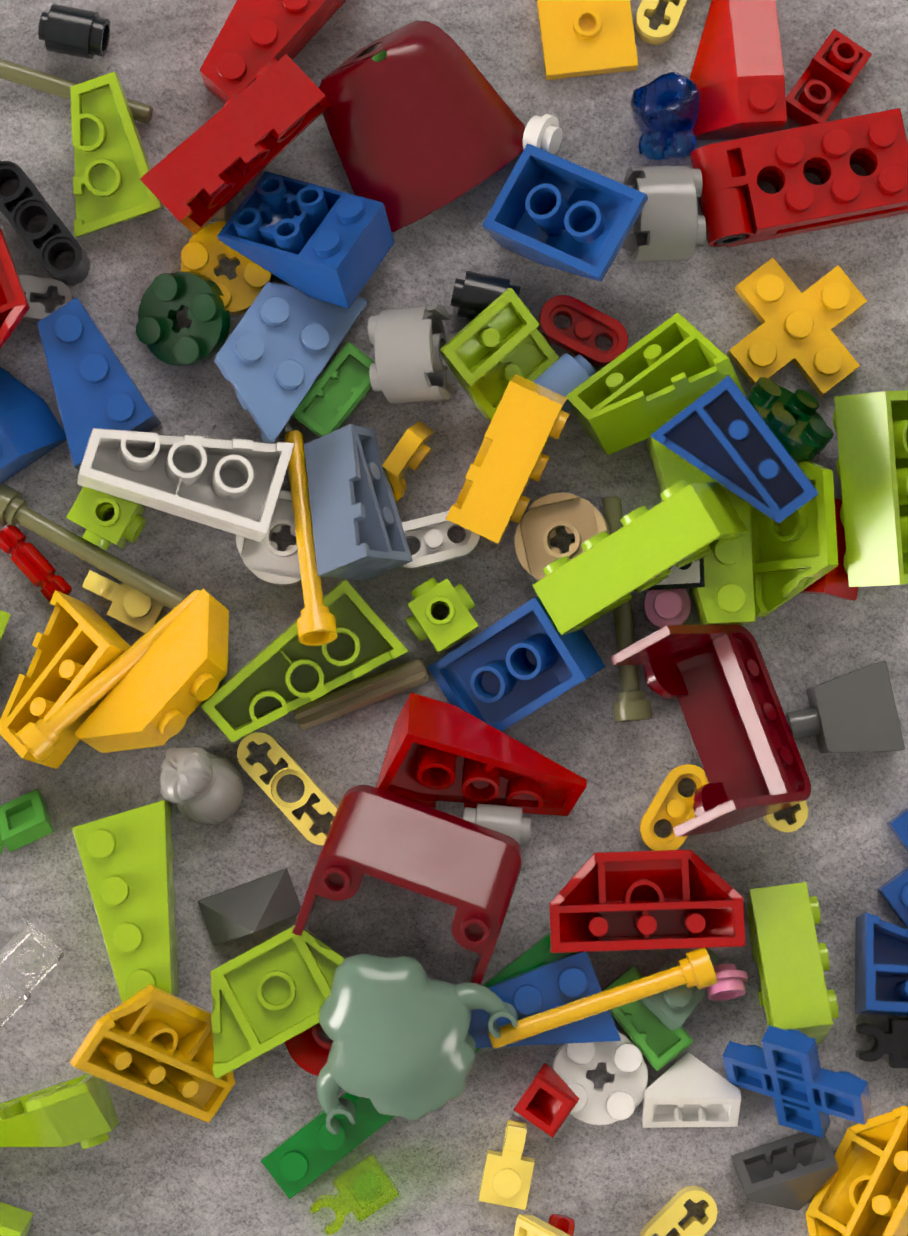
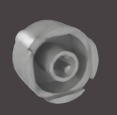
[624,165,706,263]
[368,304,457,404]

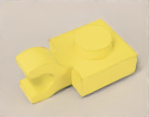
[82,570,165,633]
[479,1119,535,1210]

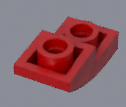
[786,29,872,126]

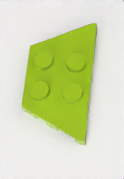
[749,458,838,618]
[211,925,346,1079]

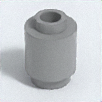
[464,804,531,846]

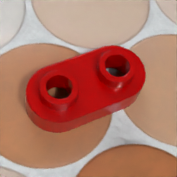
[539,295,628,366]

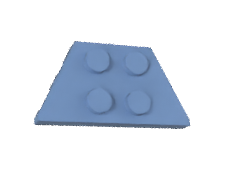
[214,282,368,443]

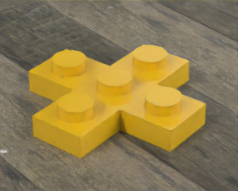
[727,257,867,397]

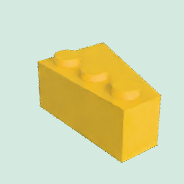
[446,374,570,543]
[0,590,130,769]

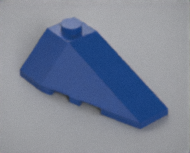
[0,366,67,484]

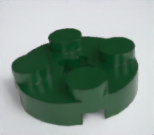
[136,271,230,366]
[746,377,834,461]

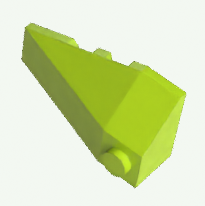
[0,1073,119,1149]

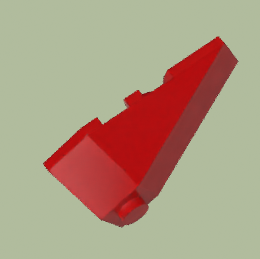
[684,0,787,141]
[376,692,587,816]

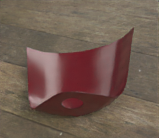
[319,20,526,233]

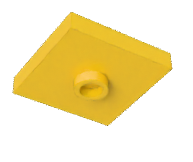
[536,0,638,80]

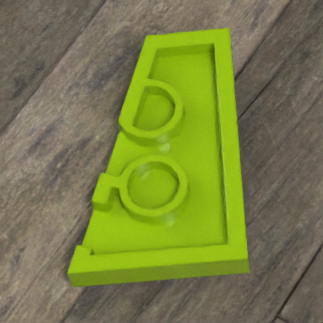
[70,71,164,238]

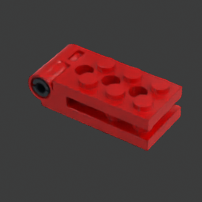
[690,108,908,248]

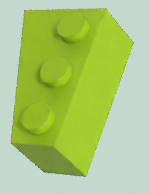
[565,312,746,455]
[745,882,839,1044]

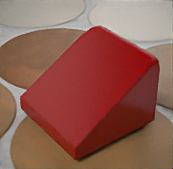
[513,1063,579,1138]

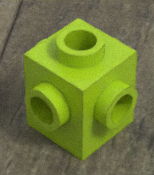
[66,486,146,551]
[405,577,478,654]

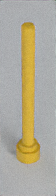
[284,430,337,646]
[15,590,200,763]
[488,948,717,1049]

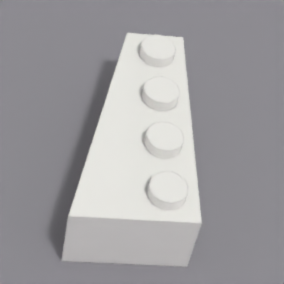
[77,428,294,542]

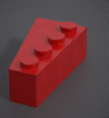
[199,0,347,104]
[140,54,330,235]

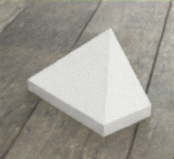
[642,1052,741,1128]

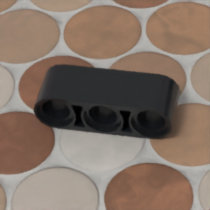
[0,161,90,286]

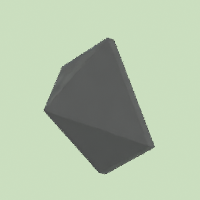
[197,868,301,946]
[731,1132,839,1211]

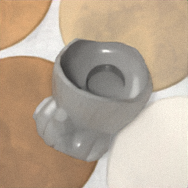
[160,747,244,825]

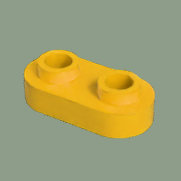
[639,764,709,850]

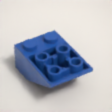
[217,171,395,309]

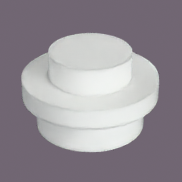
[522,114,563,154]

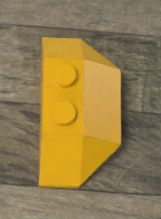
[74,588,229,753]
[70,984,235,1123]
[805,1105,908,1236]

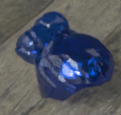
[631,72,700,161]

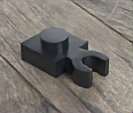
[855,1018,908,1068]

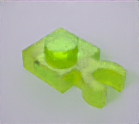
[310,1152,400,1235]

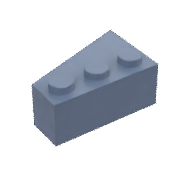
[304,424,413,580]

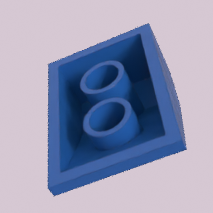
[482,143,648,282]
[428,596,606,732]

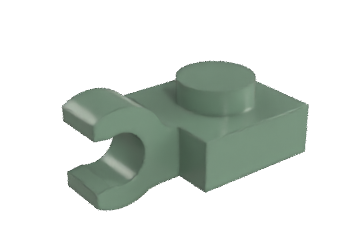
[640,948,720,1031]

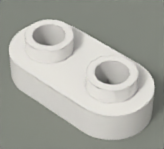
[400,511,480,569]

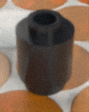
[38,4,110,59]
[450,271,521,320]

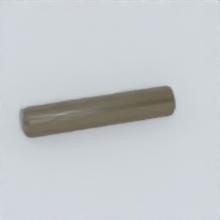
[294,659,429,730]

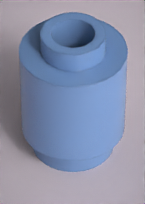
[533,353,596,413]

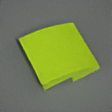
[439,288,559,421]

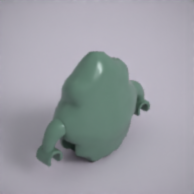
[316,954,517,1134]

